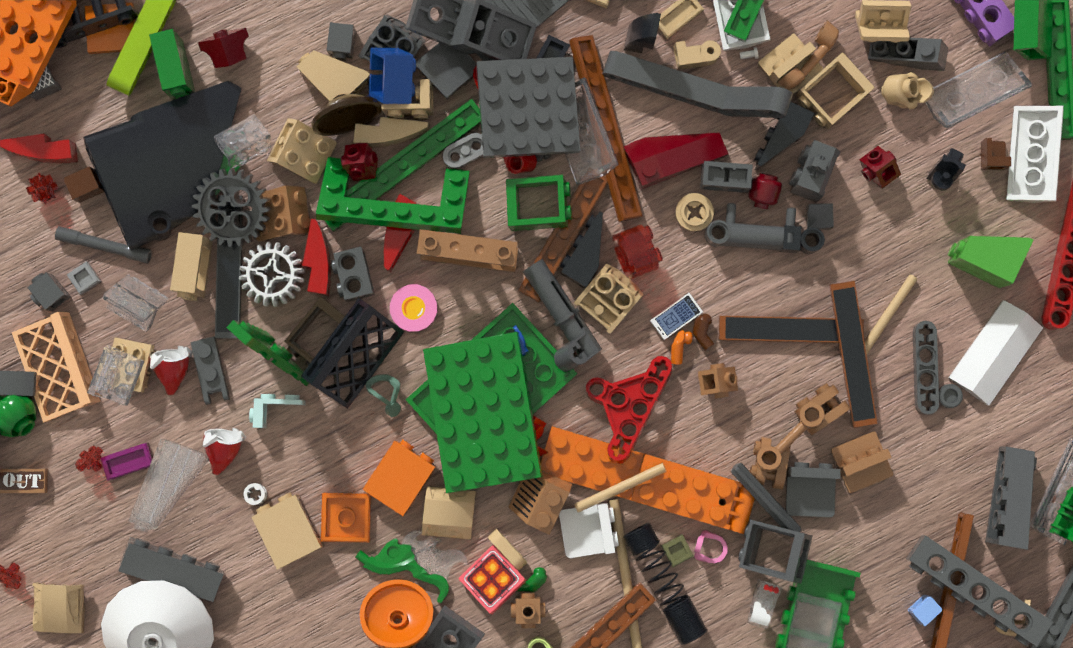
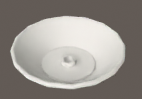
[101,580,214,648]

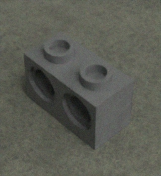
[700,161,753,193]
[331,247,375,302]

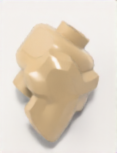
[881,72,934,110]

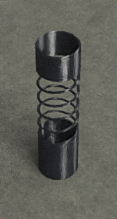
[623,522,708,645]

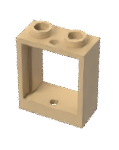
[796,52,875,129]
[170,232,213,301]

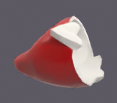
[150,346,193,395]
[203,428,246,475]

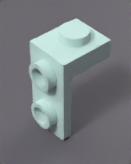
[249,394,306,428]

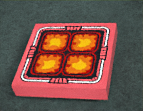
[458,545,527,615]

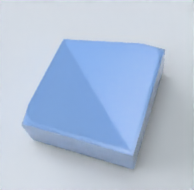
[908,594,942,626]

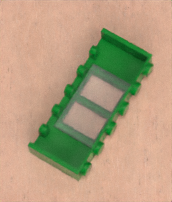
[775,559,861,648]

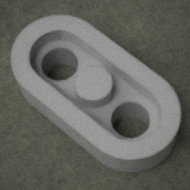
[443,133,483,169]

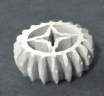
[239,242,305,307]

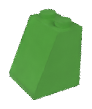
[948,236,1034,288]

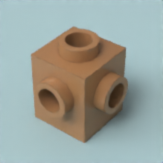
[698,363,738,399]
[511,592,545,628]

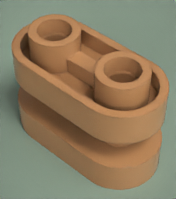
[794,383,850,435]
[750,437,791,490]

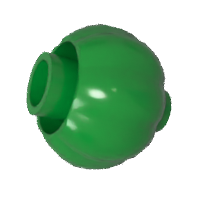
[0,395,37,437]

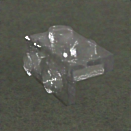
[214,114,271,168]

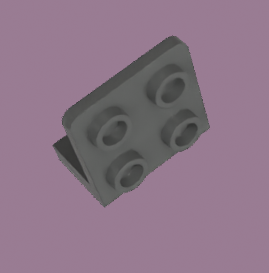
[786,462,841,517]

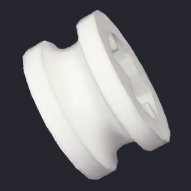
[243,483,267,505]

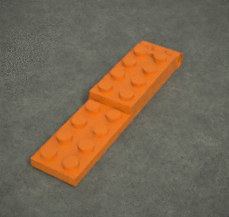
[541,426,755,534]

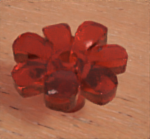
[75,445,103,472]
[0,563,22,590]

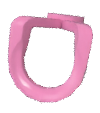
[694,530,728,564]

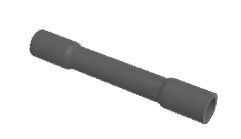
[55,226,152,264]

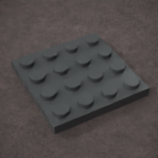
[476,57,581,158]

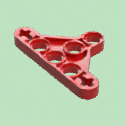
[586,356,672,464]

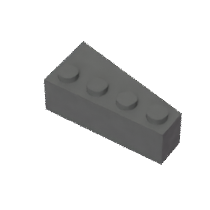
[985,446,1037,550]
[118,537,224,602]

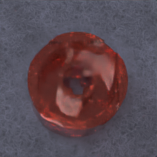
[612,224,663,280]

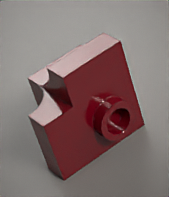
[198,28,249,68]

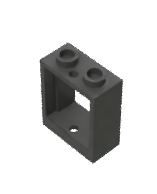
[738,519,813,584]

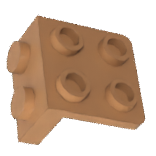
[256,185,310,242]

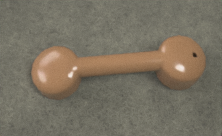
[778,20,839,90]
[757,402,824,472]

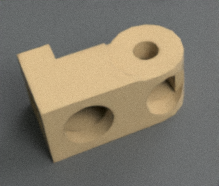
[673,40,721,70]

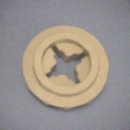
[676,193,714,231]

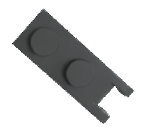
[190,336,230,405]

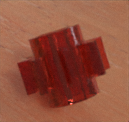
[26,173,58,204]

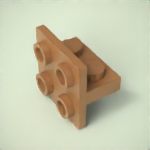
[831,431,893,493]

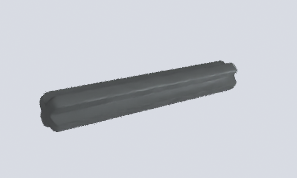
[731,463,801,537]

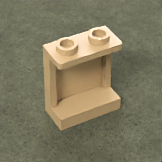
[252,492,324,570]

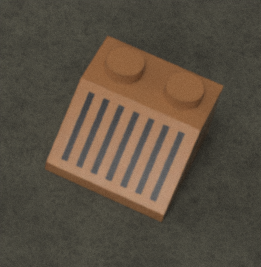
[509,470,573,535]

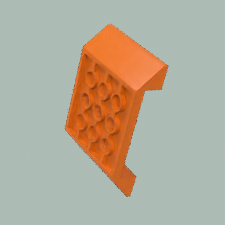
[0,0,77,106]

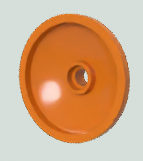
[360,580,434,648]

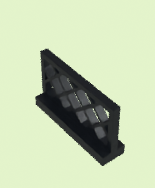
[301,298,405,409]

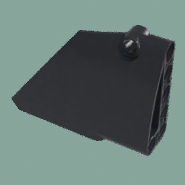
[83,81,242,250]

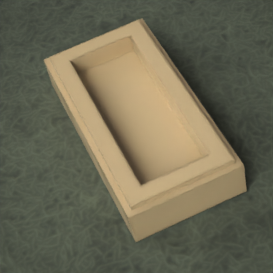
[658,0,704,40]

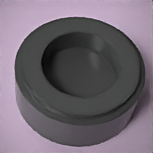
[939,384,963,408]

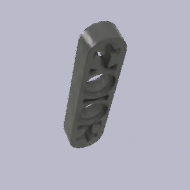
[913,321,939,415]

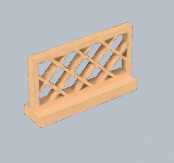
[12,312,101,422]

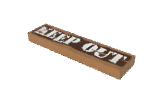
[0,469,48,493]

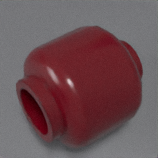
[748,173,782,209]

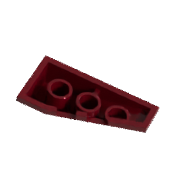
[624,132,729,190]

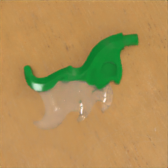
[355,530,468,603]

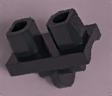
[926,148,966,191]

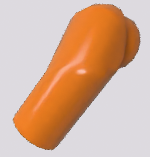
[671,330,692,365]

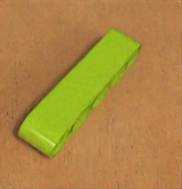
[106,0,176,96]

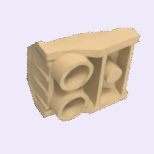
[574,264,643,334]
[422,486,476,540]
[32,582,85,633]

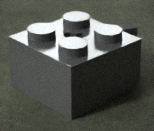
[789,140,841,203]

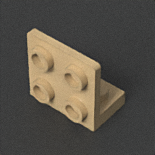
[381,79,434,120]
[267,118,337,184]

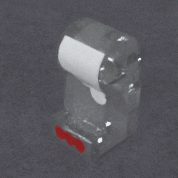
[748,579,783,629]

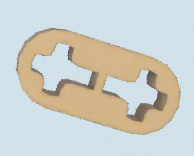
[488,528,528,571]

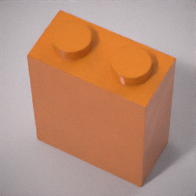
[362,439,436,516]

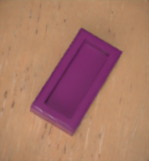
[100,443,155,481]

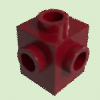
[341,142,378,181]
[859,146,901,189]

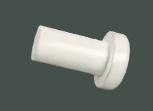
[740,47,759,59]

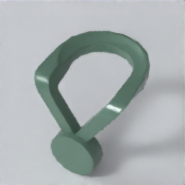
[366,374,401,417]

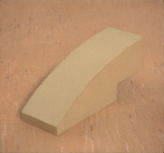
[353,117,430,148]

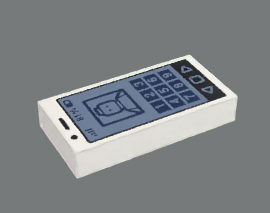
[650,293,703,340]

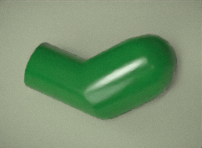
[517,567,547,592]

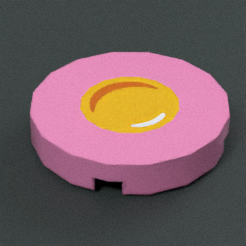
[390,284,437,332]

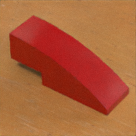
[0,133,78,164]
[384,194,416,273]
[302,219,331,297]

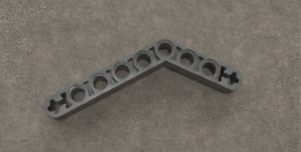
[602,51,793,118]

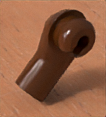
[693,313,714,351]

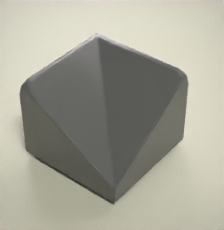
[806,203,834,230]

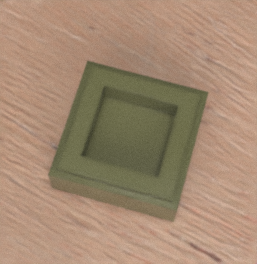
[661,534,694,567]

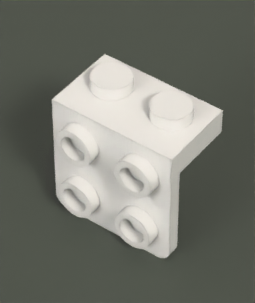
[559,503,619,558]

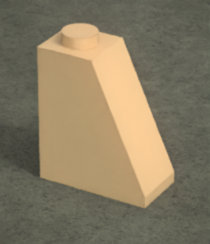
[296,51,370,102]

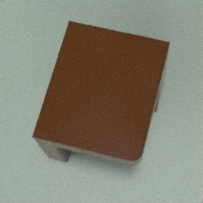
[981,138,1011,170]
[64,166,104,203]

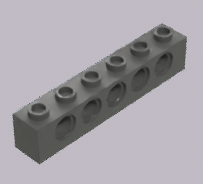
[906,535,1054,647]

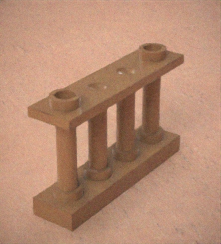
[417,229,518,273]

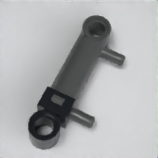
[704,203,825,254]

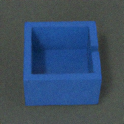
[369,48,416,104]

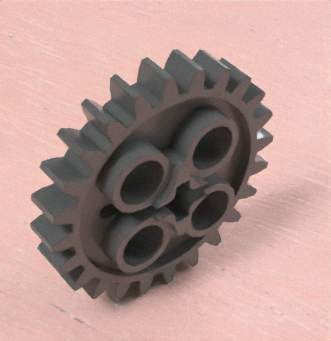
[192,168,271,247]

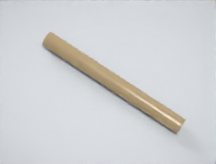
[864,274,918,355]
[574,463,667,513]

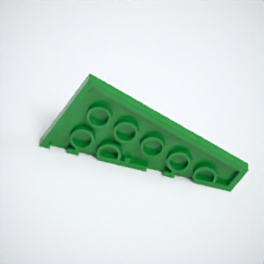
[226,320,309,386]

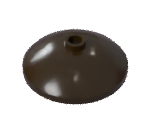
[311,94,382,136]

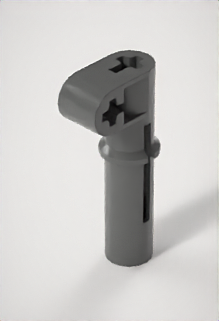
[522,259,602,372]

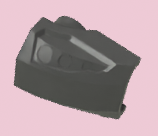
[358,15,426,71]

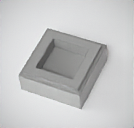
[67,261,102,295]

